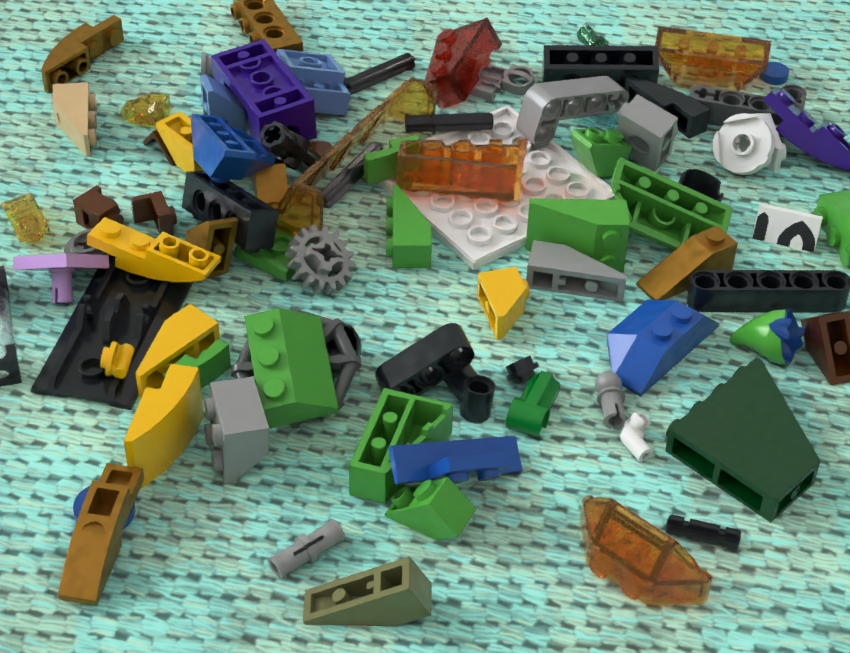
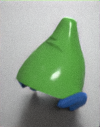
[730,309,805,365]

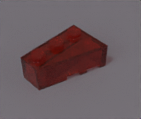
[424,17,502,109]

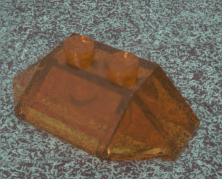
[655,26,771,92]
[579,495,713,606]

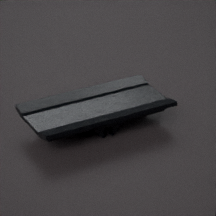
[30,255,193,410]

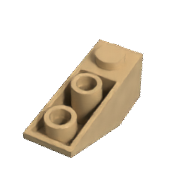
[52,82,97,157]

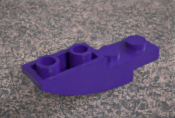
[763,87,850,170]

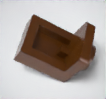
[131,191,177,236]

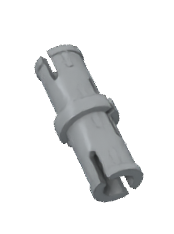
[268,519,345,580]

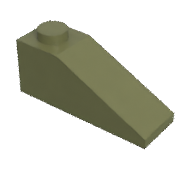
[303,556,432,626]

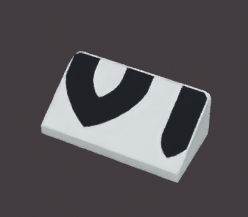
[752,203,823,252]

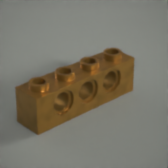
[230,0,303,53]

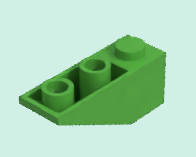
[386,184,432,268]

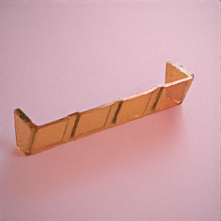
[276,77,437,235]

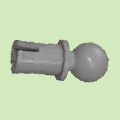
[595,371,627,429]

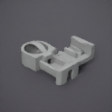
[468,57,534,101]

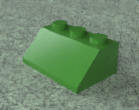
[244,308,340,429]

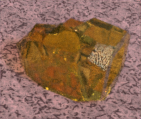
[120,92,171,128]

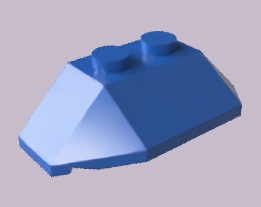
[191,114,275,183]
[607,300,719,397]

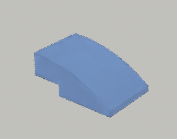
[276,49,351,116]

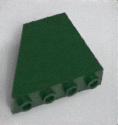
[665,357,820,523]

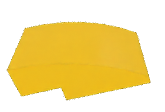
[124,364,204,489]

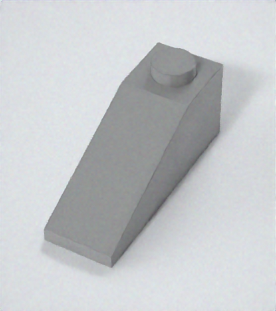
[526,240,627,302]

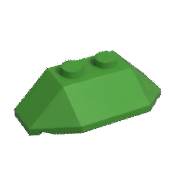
[610,157,733,250]

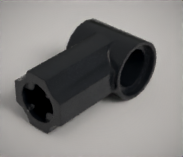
[444,364,496,422]

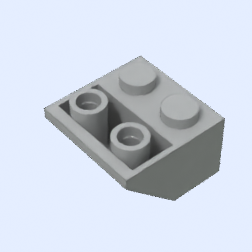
[204,376,269,484]

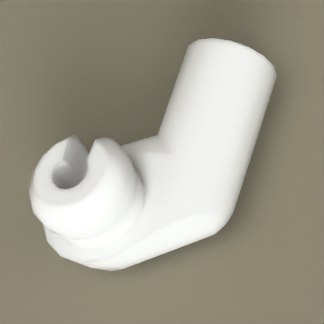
[620,412,653,462]

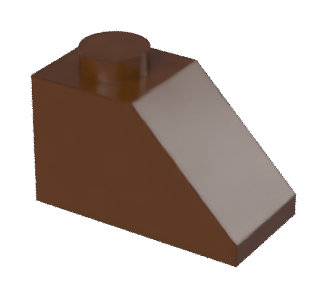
[800,311,850,385]

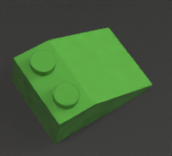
[525,198,630,273]

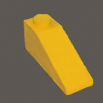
[135,303,220,398]

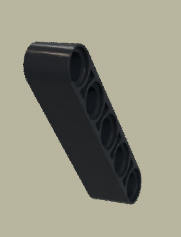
[687,270,850,313]

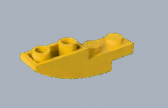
[87,217,221,282]

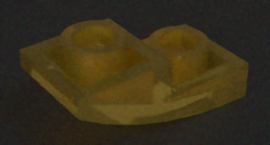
[1,193,50,243]

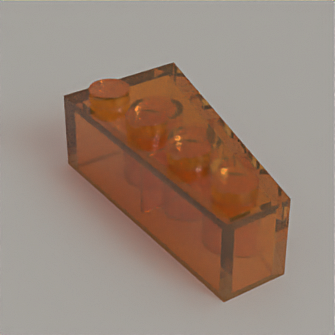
[396,139,528,202]

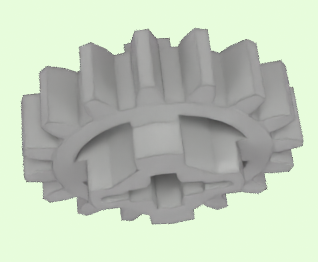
[285,224,356,295]

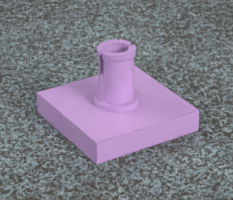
[13,253,109,303]

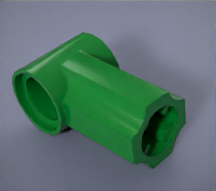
[506,371,560,438]

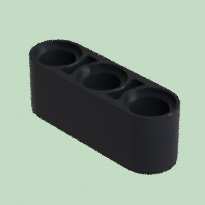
[375,323,475,396]

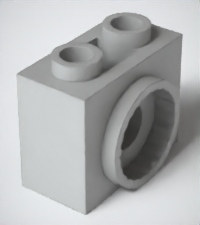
[616,94,678,172]

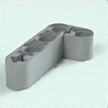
[516,76,629,148]

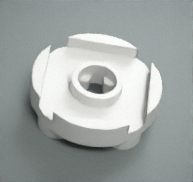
[713,113,775,175]

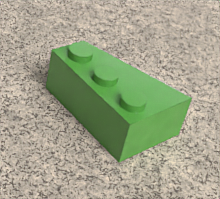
[813,190,850,269]
[349,388,453,504]

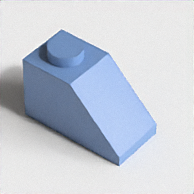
[200,74,249,132]

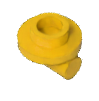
[100,341,135,379]

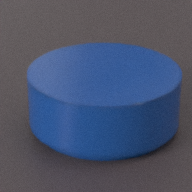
[760,62,789,85]

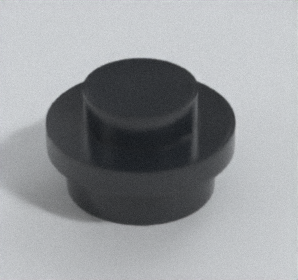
[505,355,539,384]

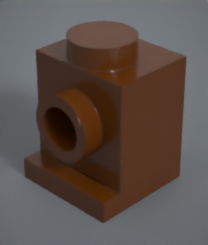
[73,185,124,229]

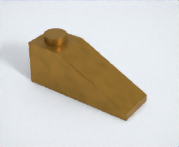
[636,225,738,300]

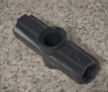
[260,121,324,178]

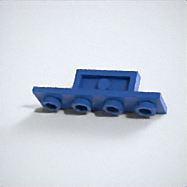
[388,435,523,484]

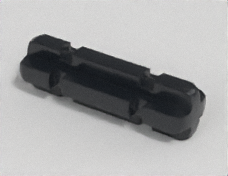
[665,514,741,550]

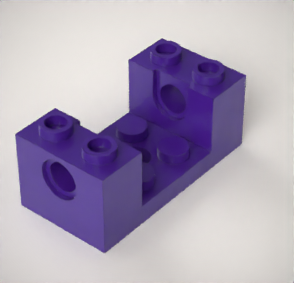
[211,39,317,151]

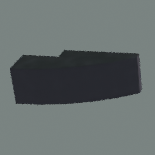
[625,76,710,139]

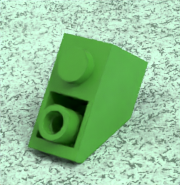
[571,127,633,178]
[384,477,476,541]

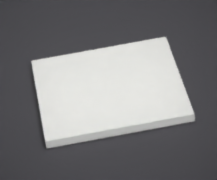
[378,105,615,270]

